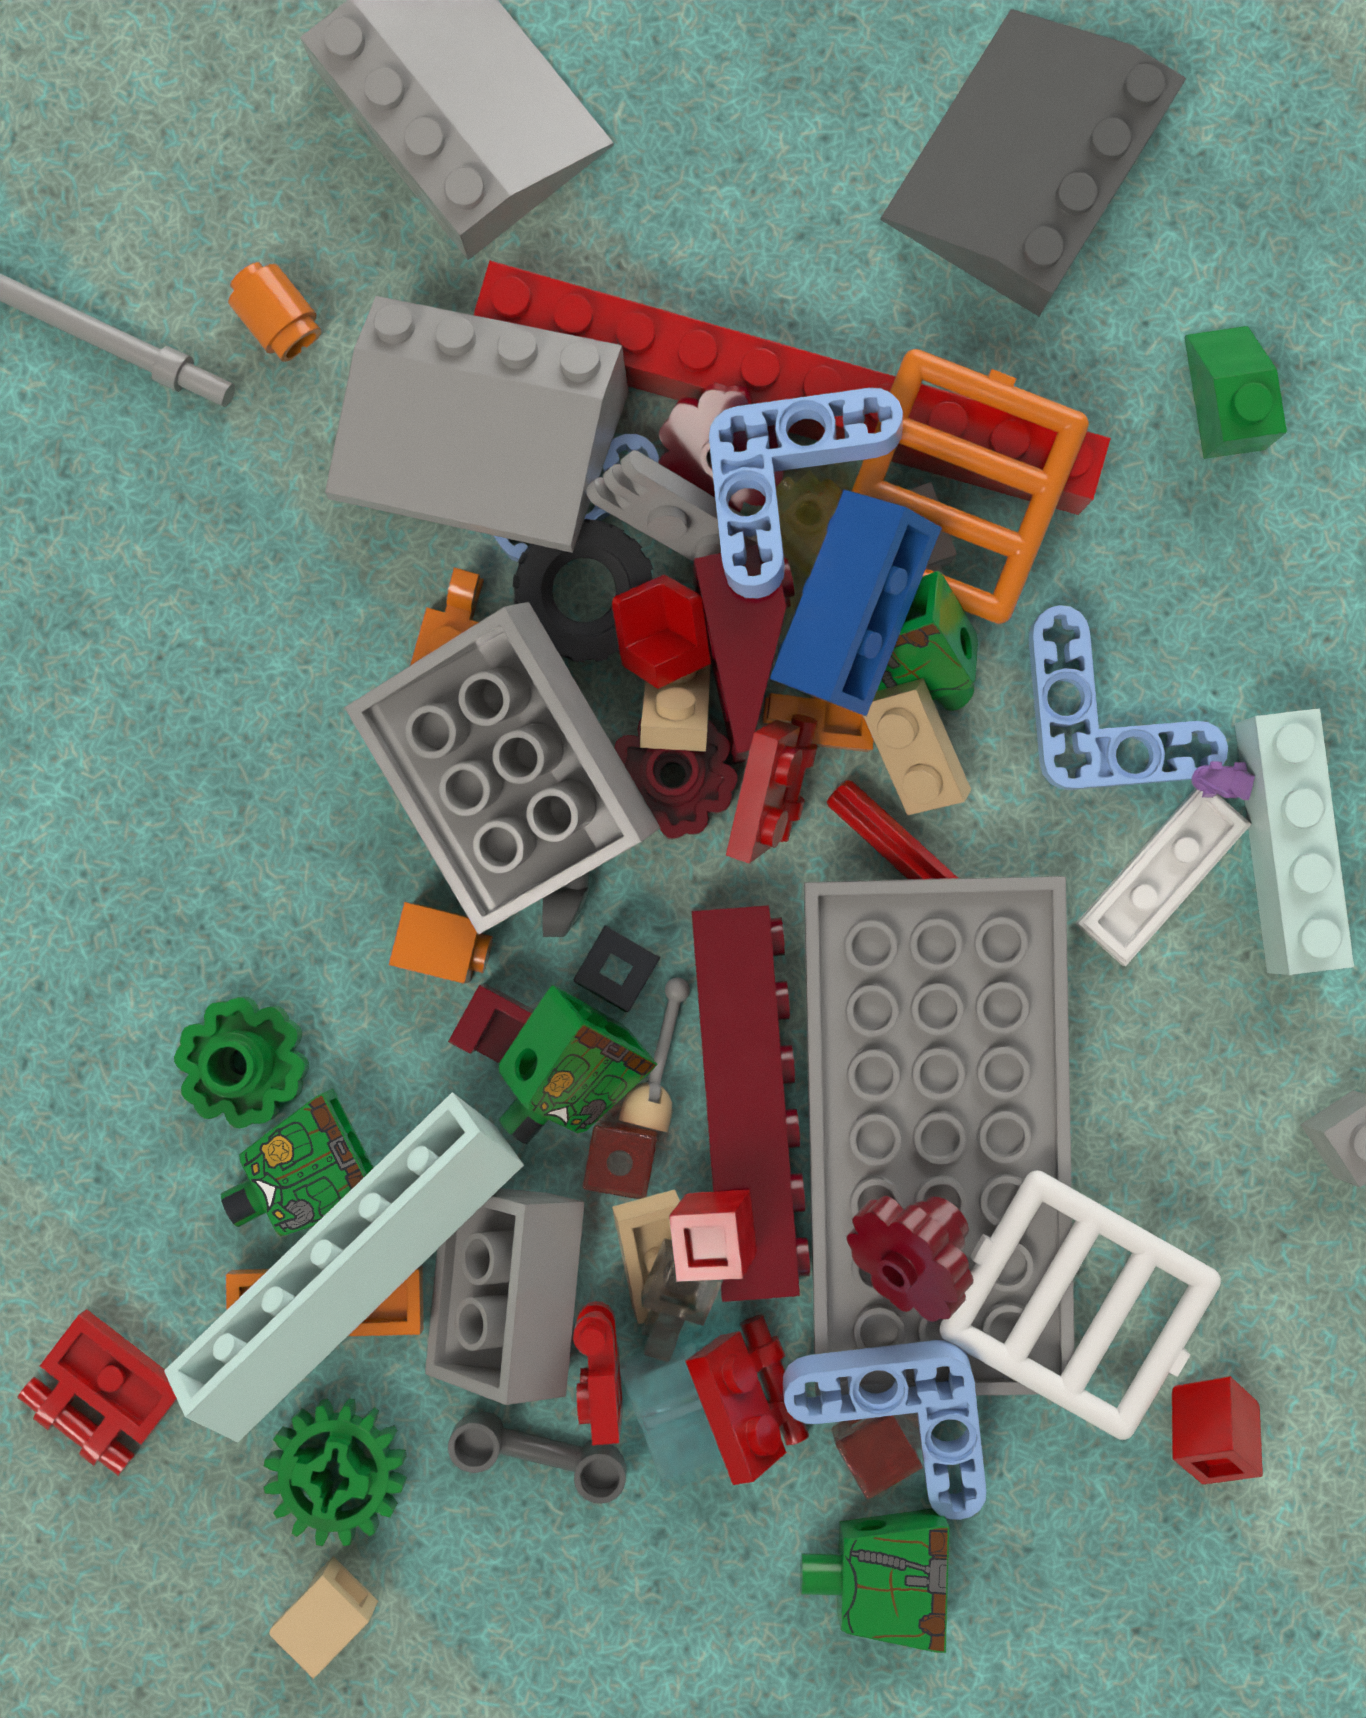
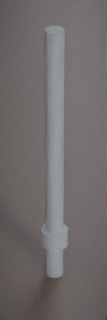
[0,273,235,407]

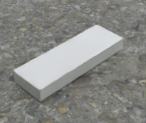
[1075,788,1251,966]

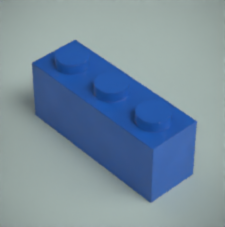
[770,489,942,717]

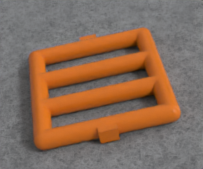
[852,349,1089,624]

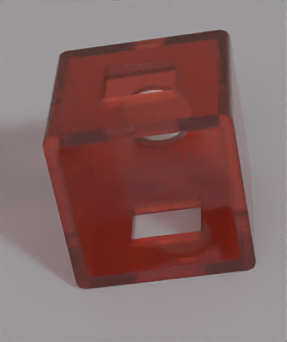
[583,1120,658,1199]
[831,1415,924,1499]

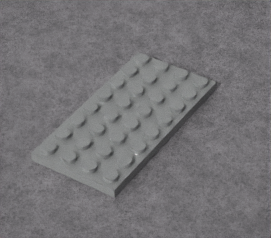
[804,876,1075,1396]

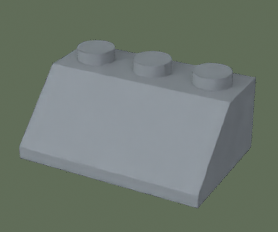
[425,1188,584,1405]

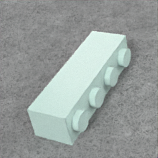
[1235,708,1354,975]

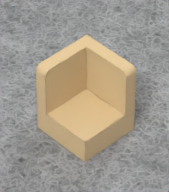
[269,1556,378,1679]

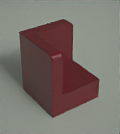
[448,983,534,1063]

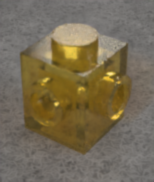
[767,470,843,578]

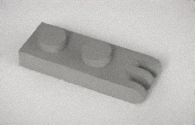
[586,450,758,562]

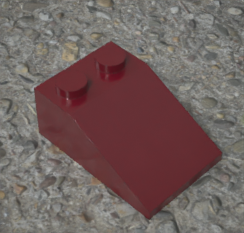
[693,545,795,764]

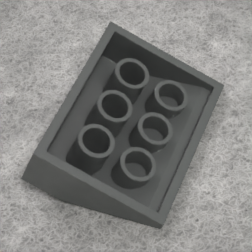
[880,9,1186,317]

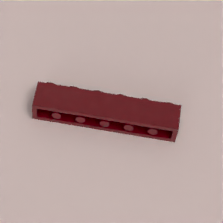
[691,905,810,1302]

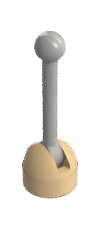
[619,977,690,1133]

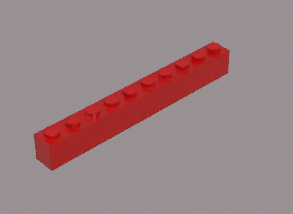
[473,260,1111,515]

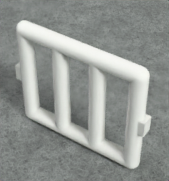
[939,1170,1221,1440]

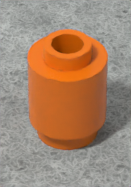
[228,262,321,362]

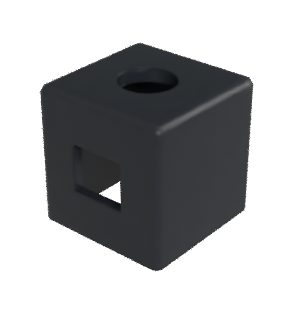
[573,925,661,1013]

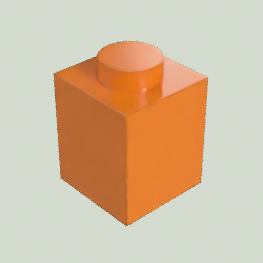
[389,902,493,984]

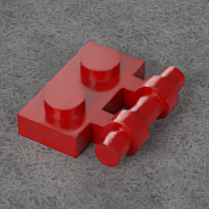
[726,714,818,864]
[573,1301,623,1445]
[17,1309,177,1476]
[685,1314,809,1485]

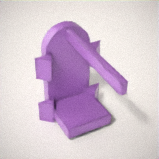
[1191,761,1255,800]

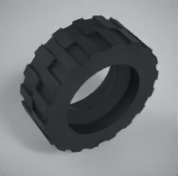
[512,519,654,663]

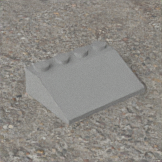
[300,0,614,260]
[325,296,629,553]
[344,602,661,935]

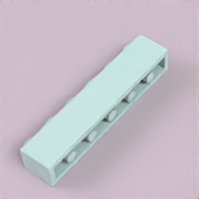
[164,1092,524,1442]

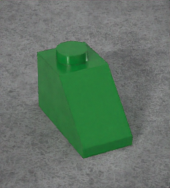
[1184,326,1287,459]

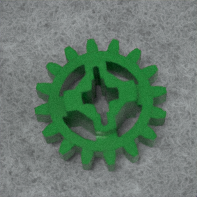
[263,1398,407,1546]

